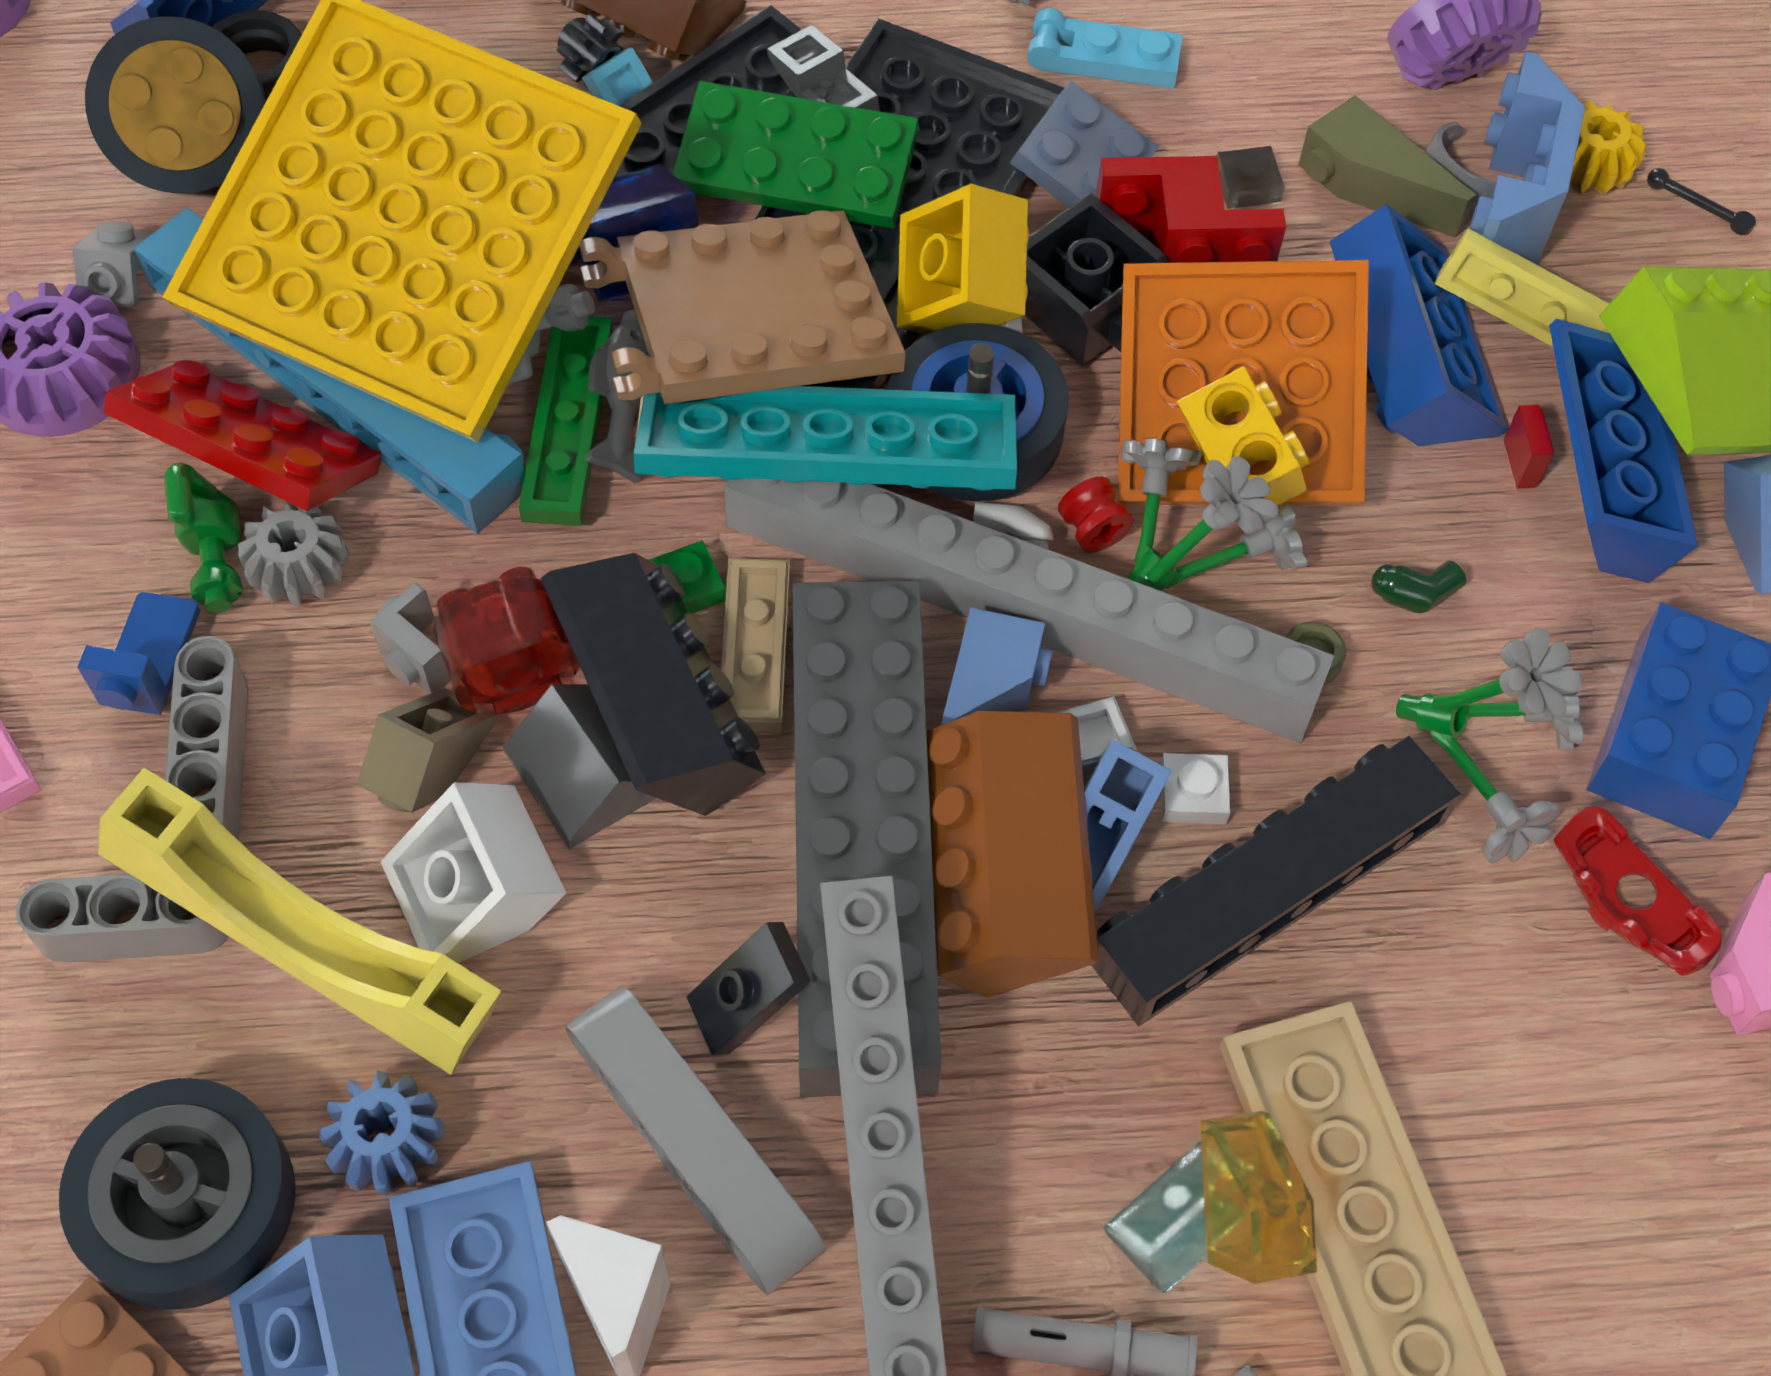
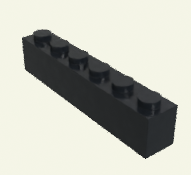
[1091,736,1461,1027]

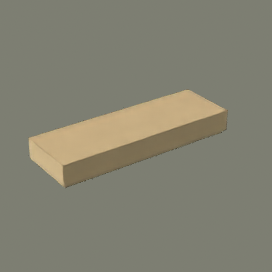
[721,558,790,733]

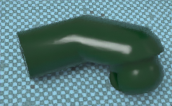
[1371,560,1466,613]

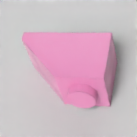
[1709,873,1771,1036]

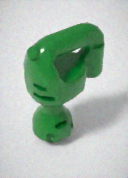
[164,462,243,613]

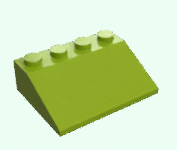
[1599,266,1771,455]

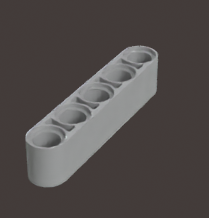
[565,985,826,1296]

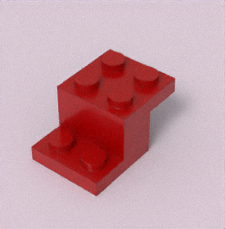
[1096,156,1286,263]

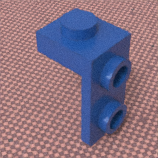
[77,592,200,715]

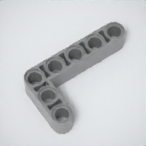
[16,636,248,962]

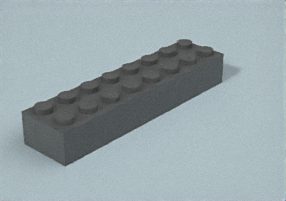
[793,581,941,1097]

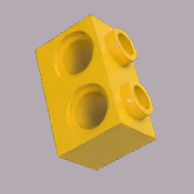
[1177,366,1310,505]

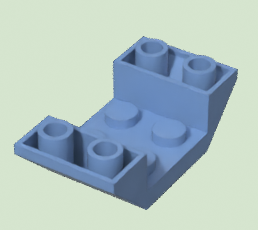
[1470,51,1585,265]

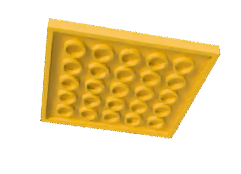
[162,0,642,443]

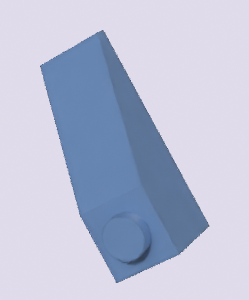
[1084,739,1172,914]

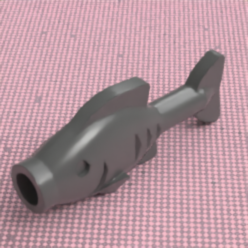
[586,310,649,483]

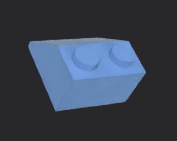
[228,1235,415,1376]

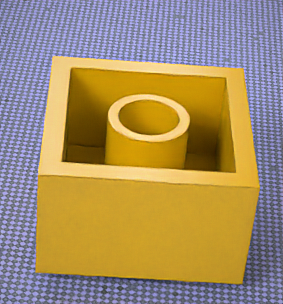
[897,184,1029,335]

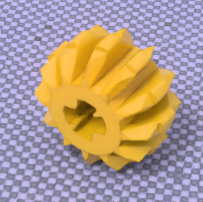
[1570,99,1646,196]

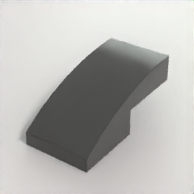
[767,25,880,112]

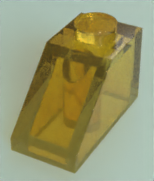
[1200,1111,1317,1284]

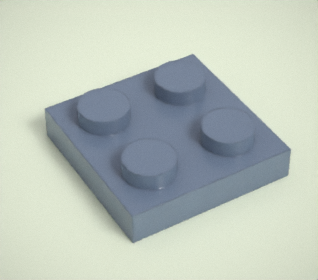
[1010,80,1159,208]

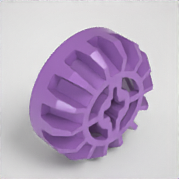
[1387,0,1542,90]
[0,283,140,436]

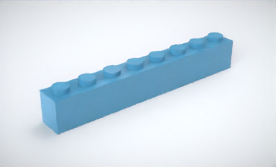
[134,207,525,534]

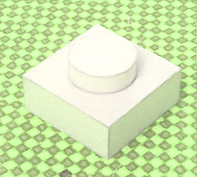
[1160,753,1230,825]

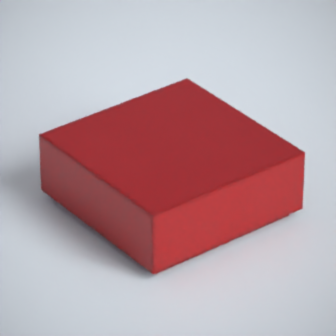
[1503,404,1555,489]

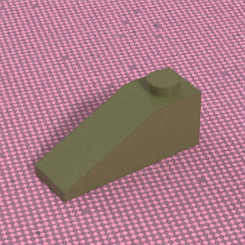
[1298,95,1476,237]

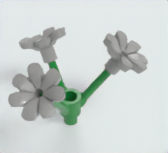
[1121,439,1307,591]
[1396,627,1583,864]

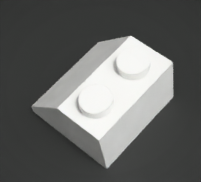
[380,783,566,963]

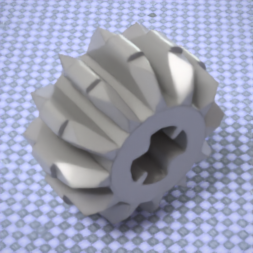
[238,502,348,608]

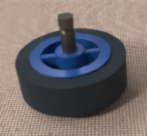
[888,323,1068,501]

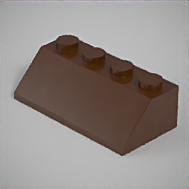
[561,0,747,60]

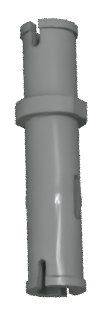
[972,1306,1197,1376]

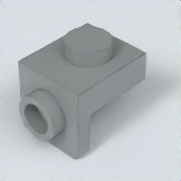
[72,221,155,309]
[370,583,451,694]

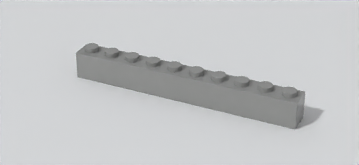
[724,478,1335,743]

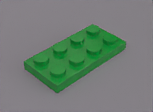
[671,81,919,229]

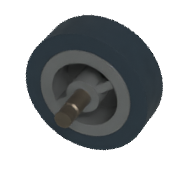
[59,1078,296,1310]

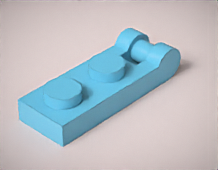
[1027,8,1183,89]

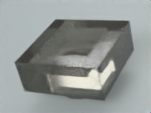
[1217,146,1285,209]

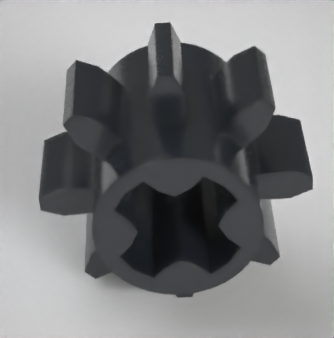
[557,13,624,83]

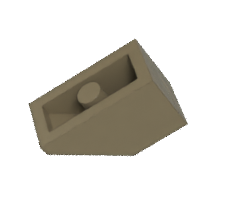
[357,688,498,813]

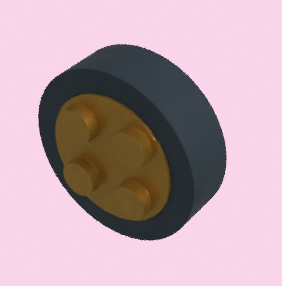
[85,16,266,193]

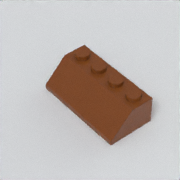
[926,711,1099,998]

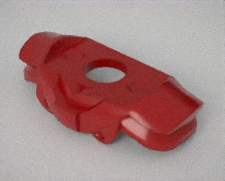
[1554,806,1722,976]

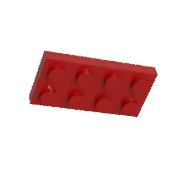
[104,360,382,511]

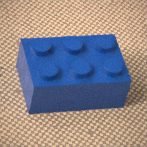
[1586,602,1771,839]

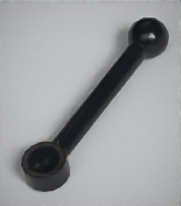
[1647,168,1756,235]

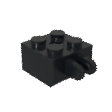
[1025,193,1169,366]

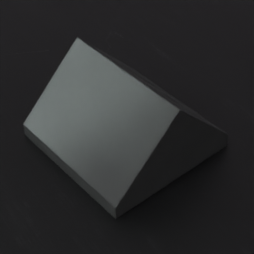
[503,684,657,849]

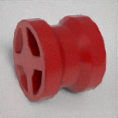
[1058,476,1134,553]

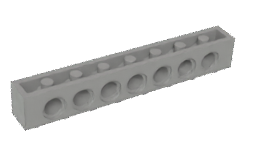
[820,876,947,1376]

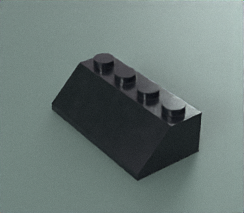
[540,553,766,816]

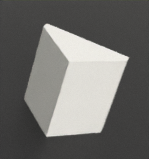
[546,1215,671,1376]

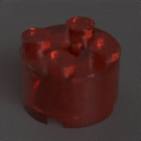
[434,567,580,714]

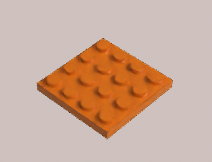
[1117,260,1369,506]

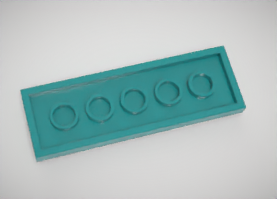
[634,386,1017,491]

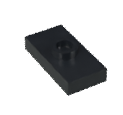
[686,922,811,1056]

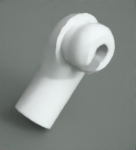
[973,502,1054,550]

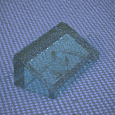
[1103,1138,1262,1293]

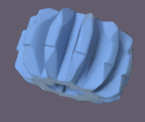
[319,1070,445,1196]

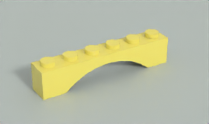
[98,767,501,1075]

